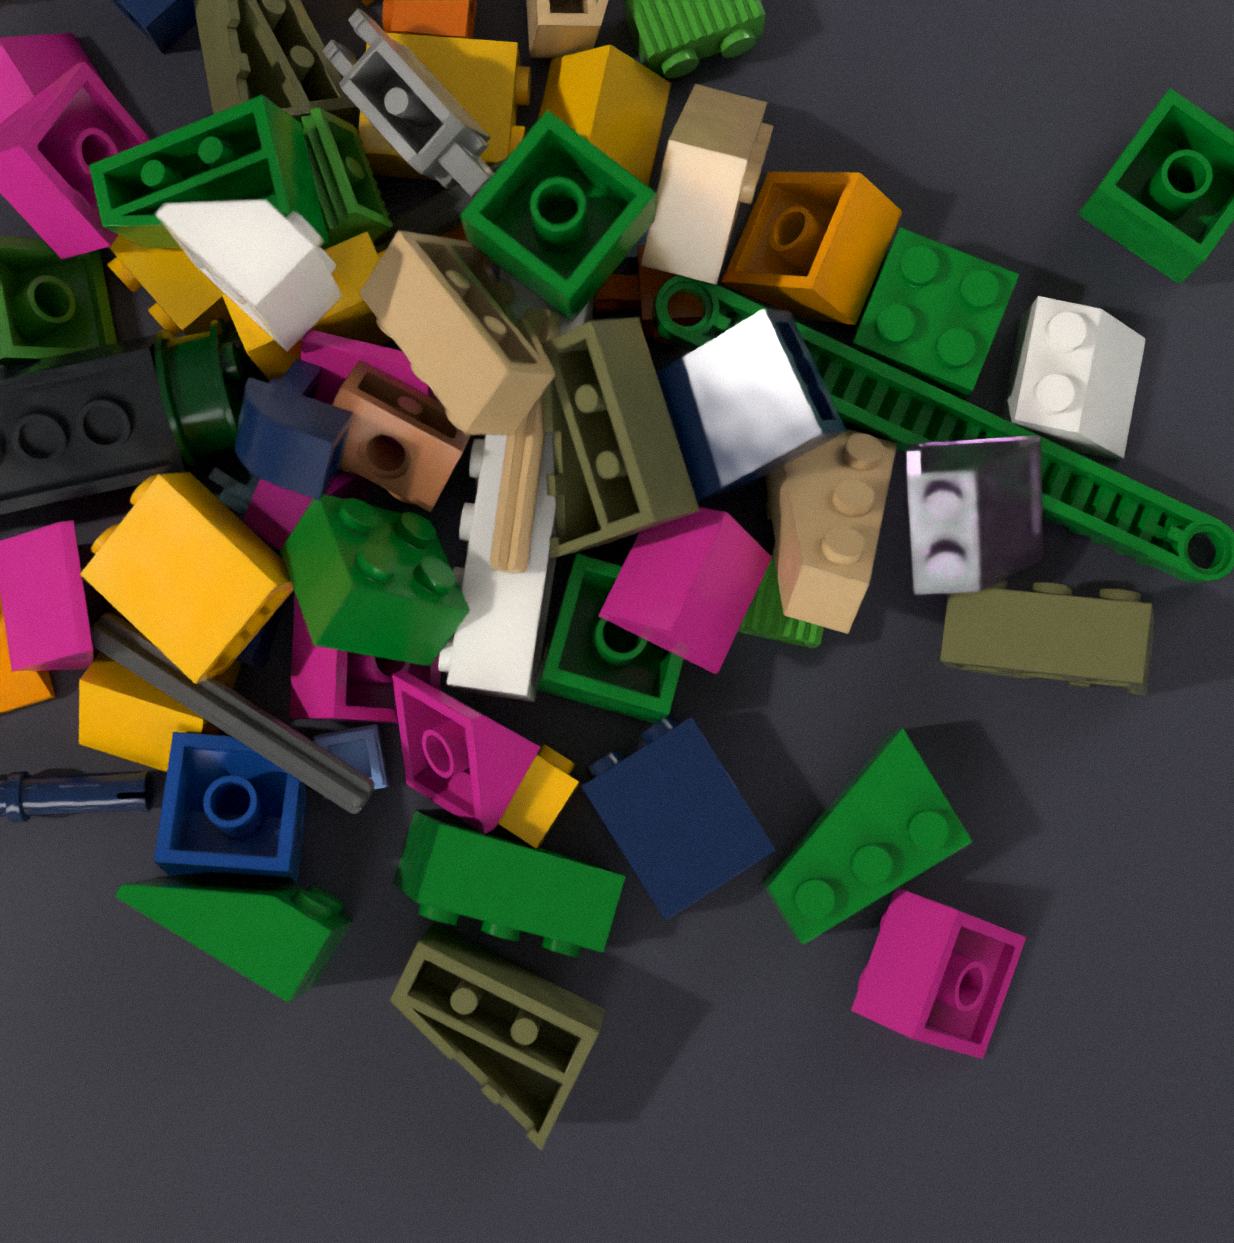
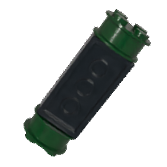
[0,318,251,514]

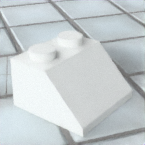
[156,200,343,352]
[1001,296,1146,461]

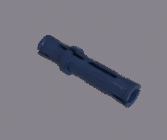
[0,771,154,822]

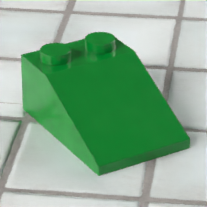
[114,877,354,1003]

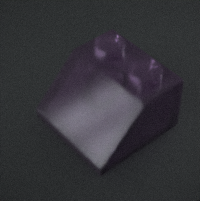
[907,435,1043,595]

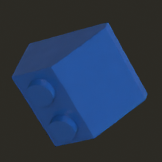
[154,732,306,885]

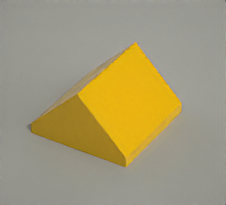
[538,44,671,187]
[79,651,242,772]

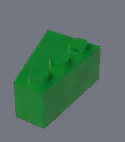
[89,95,329,249]
[762,728,972,945]
[393,810,626,957]

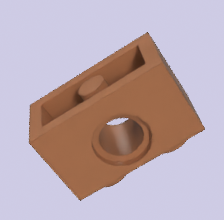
[333,359,471,512]

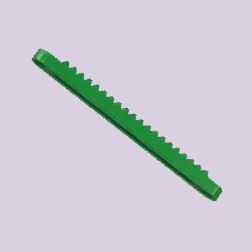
[651,275,1234,584]

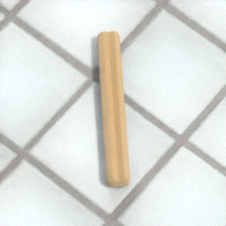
[490,308,561,574]

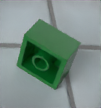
[1077,88,1234,284]
[460,110,656,322]
[849,227,1019,401]
[280,494,470,666]
[535,553,684,724]

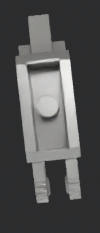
[322,9,494,198]

